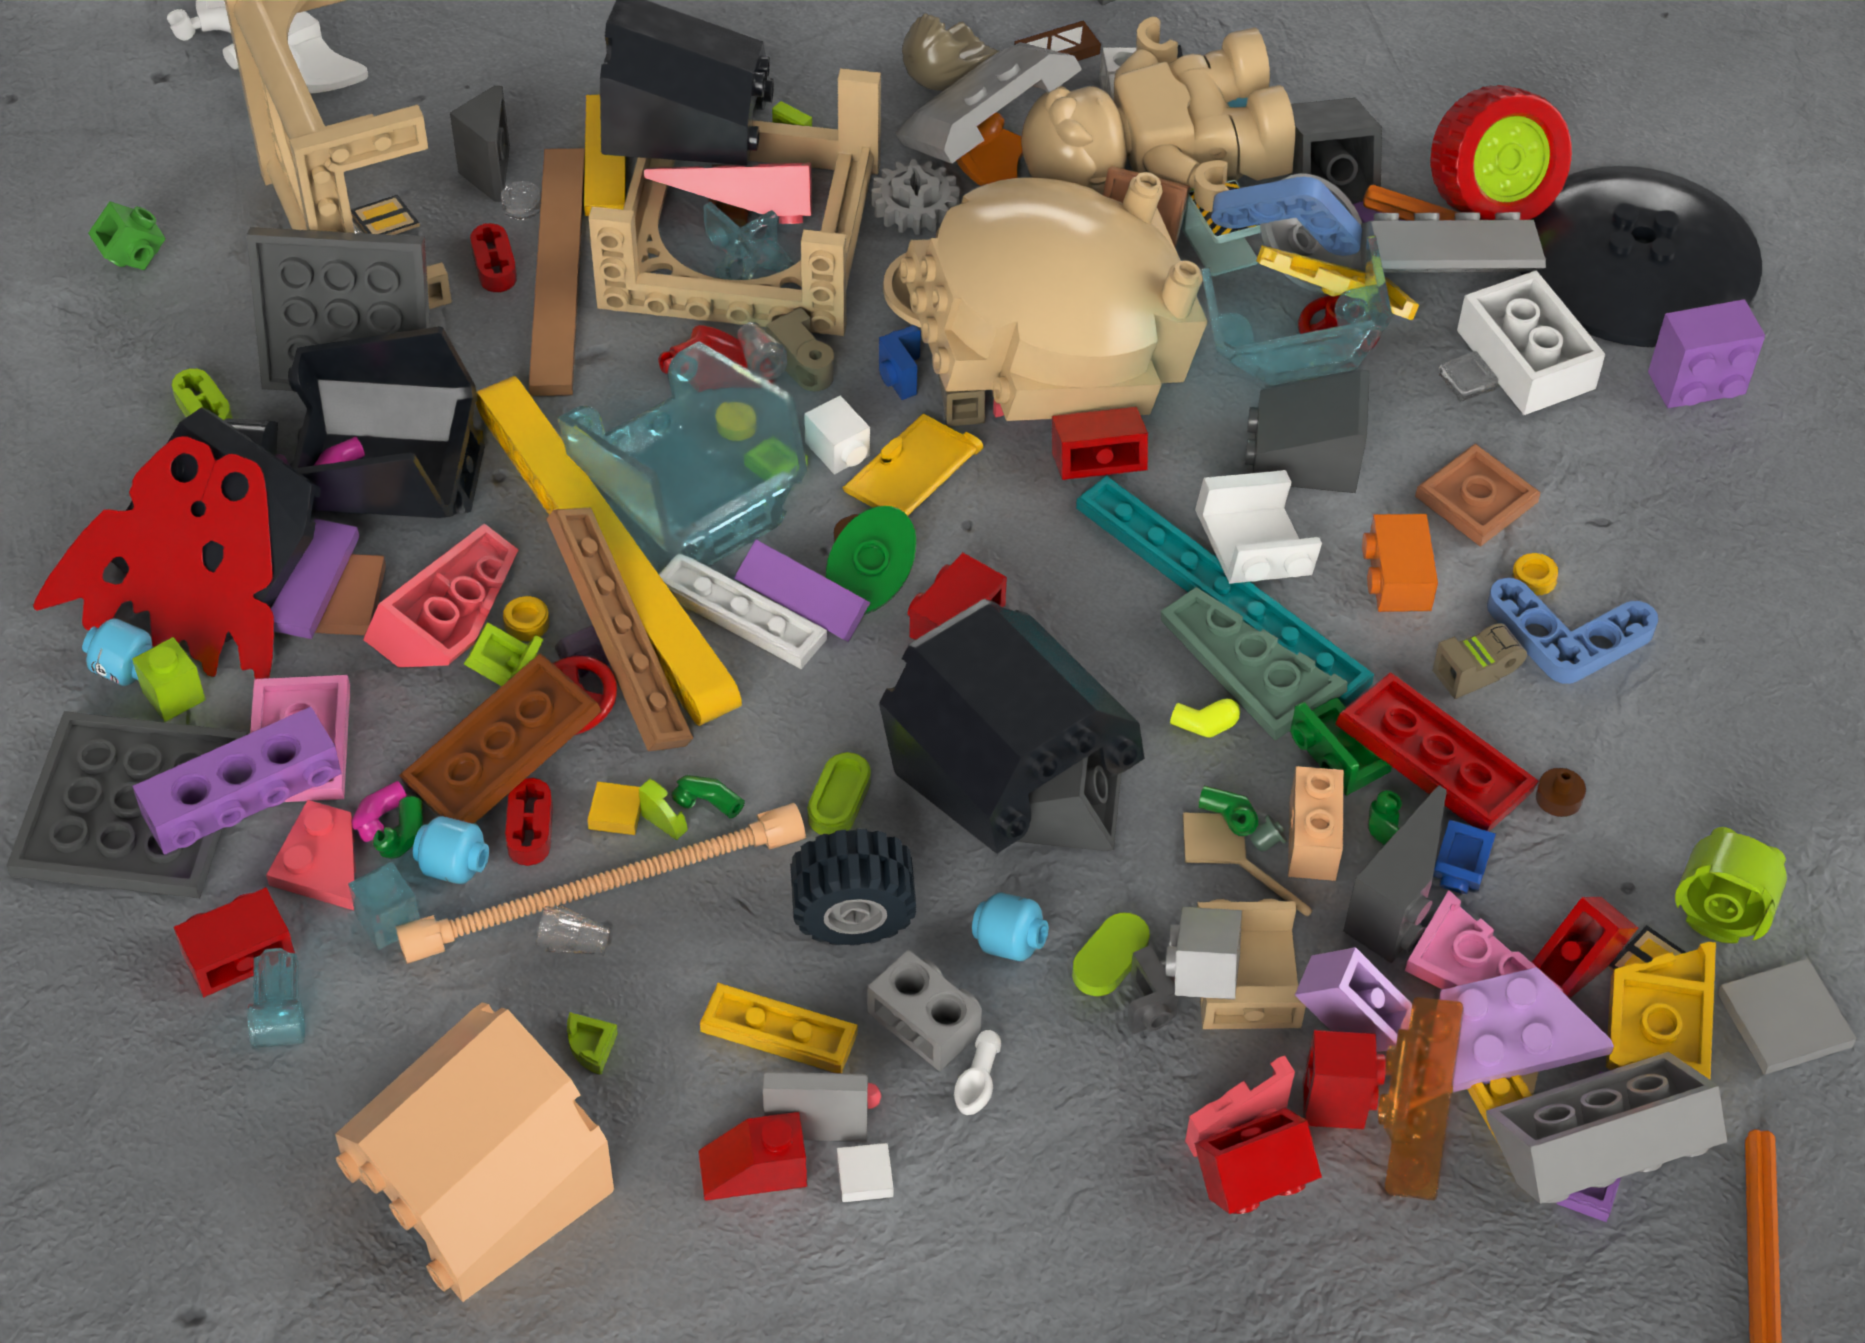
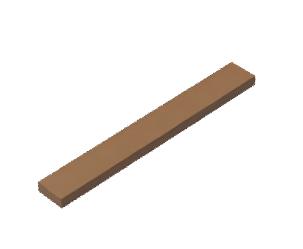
[529,148,585,396]

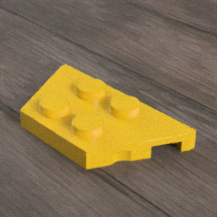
[1606,941,1716,1080]

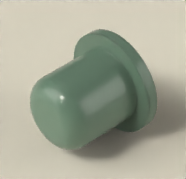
[1250,815,1288,852]

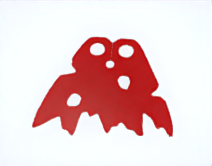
[33,436,274,679]

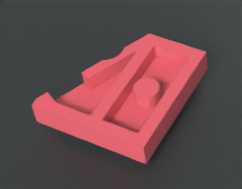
[266,800,357,911]
[1185,1055,1295,1157]

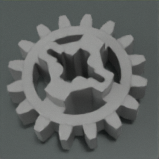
[871,159,959,235]

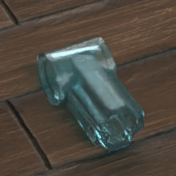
[248,948,305,1049]

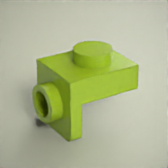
[464,622,544,686]

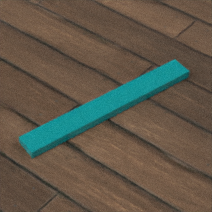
[1076,475,1374,707]

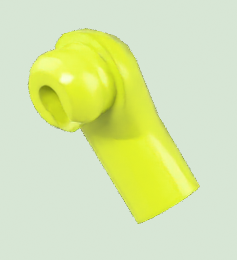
[1170,698,1240,738]

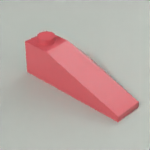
[644,163,812,224]
[363,523,519,667]

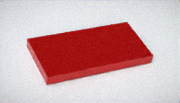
[1335,672,1539,832]

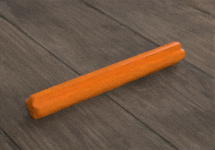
[1745,1129,1782,1343]

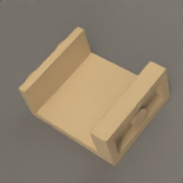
[1197,899,1306,1029]

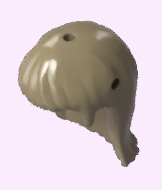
[902,13,999,91]

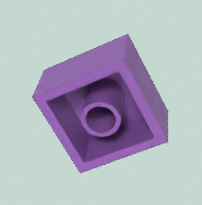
[1648,299,1765,409]

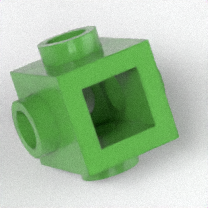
[88,201,166,270]

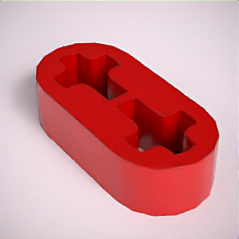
[470,223,517,292]
[505,778,553,866]

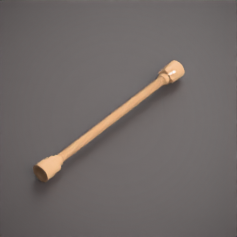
[395,803,806,964]

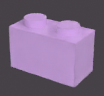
[1295,947,1417,1052]

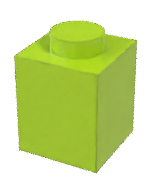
[132,637,206,722]

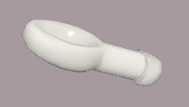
[954,1030,1001,1115]

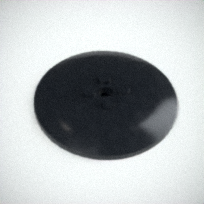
[1520,166,1762,347]

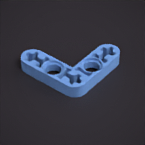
[1211,177,1363,256]
[1487,578,1658,684]

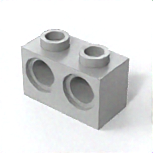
[867,949,982,1071]

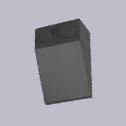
[1343,785,1447,963]

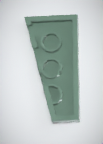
[1160,587,1347,741]

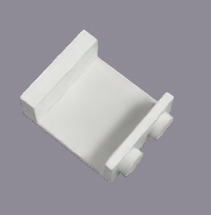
[1195,470,1322,584]

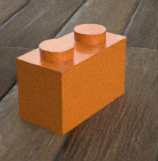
[1362,514,1438,612]

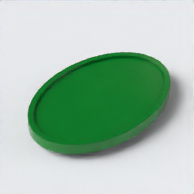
[826,506,916,615]

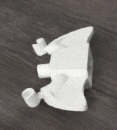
[167,0,368,94]

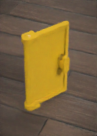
[843,414,984,516]

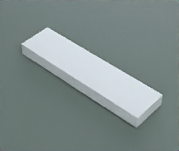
[659,552,827,669]

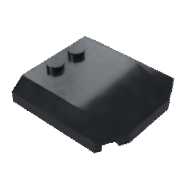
[111,407,321,642]

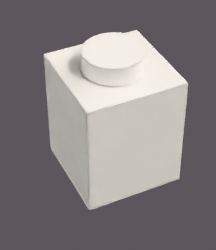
[804,395,870,475]

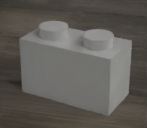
[1166,907,1242,999]

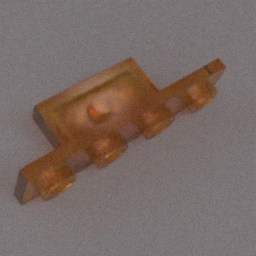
[1378,997,1464,1201]

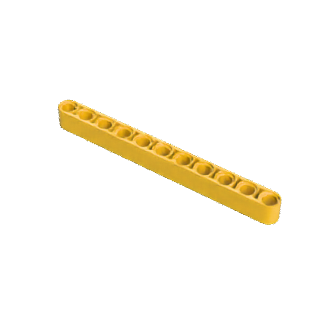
[475,376,742,726]

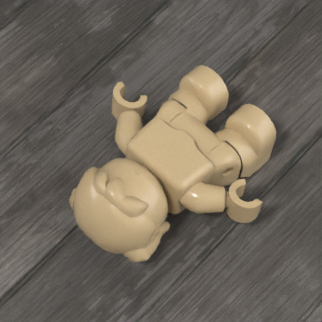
[1021,17,1295,212]

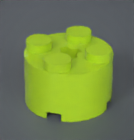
[1675,827,1787,943]

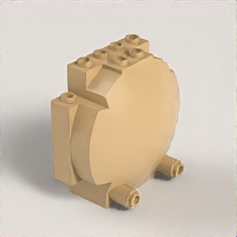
[899,172,1208,421]

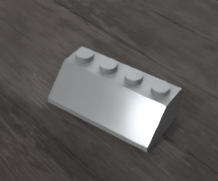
[1361,212,1546,273]
[1486,1052,1727,1204]

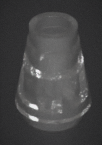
[737,322,787,380]
[536,904,611,956]

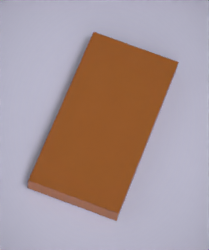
[399,653,602,824]

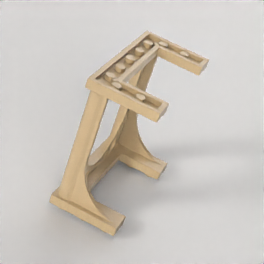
[224,0,452,309]
[588,68,881,336]

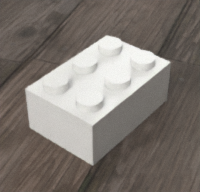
[1457,270,1605,415]

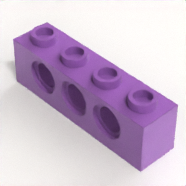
[132,706,342,855]

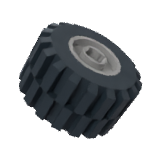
[790,829,916,946]

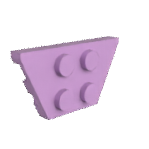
[1422,967,1614,1099]

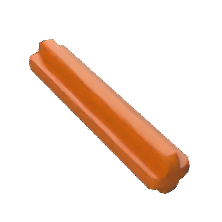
[1363,185,1460,221]

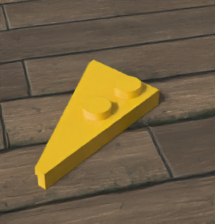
[1256,245,1419,320]

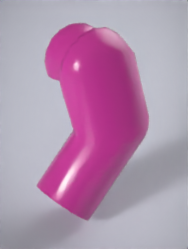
[314,437,365,466]
[351,781,407,842]

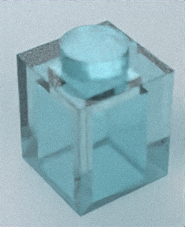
[348,861,420,950]

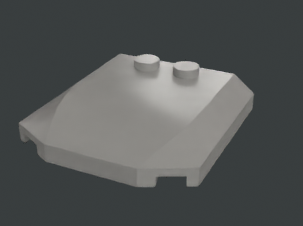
[895,42,1082,164]

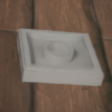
[1717,958,1857,1075]
[762,1072,868,1142]

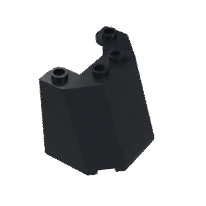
[600,0,774,165]
[274,326,485,518]
[879,599,1145,854]

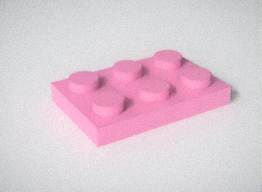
[250,675,350,802]

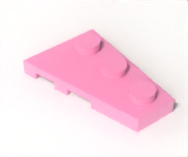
[1405,890,1563,992]

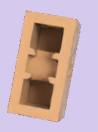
[1288,766,1344,881]

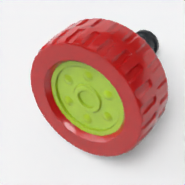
[1430,85,1572,220]

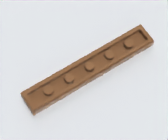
[546,507,693,752]

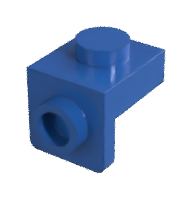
[879,325,921,400]
[1433,820,1496,894]

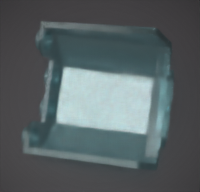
[1201,235,1393,390]
[558,341,808,566]

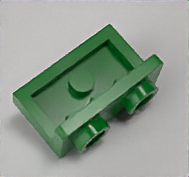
[1290,697,1392,796]

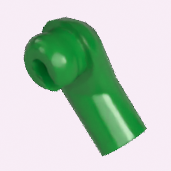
[671,775,745,819]
[1199,785,1259,836]
[1368,790,1402,845]
[373,796,423,859]

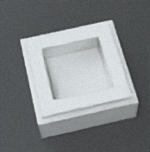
[837,1143,894,1202]

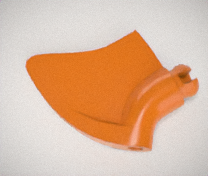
[956,112,1023,186]

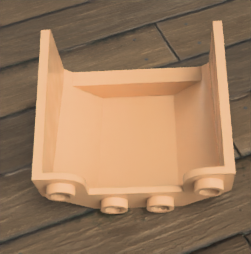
[335,1002,614,1302]

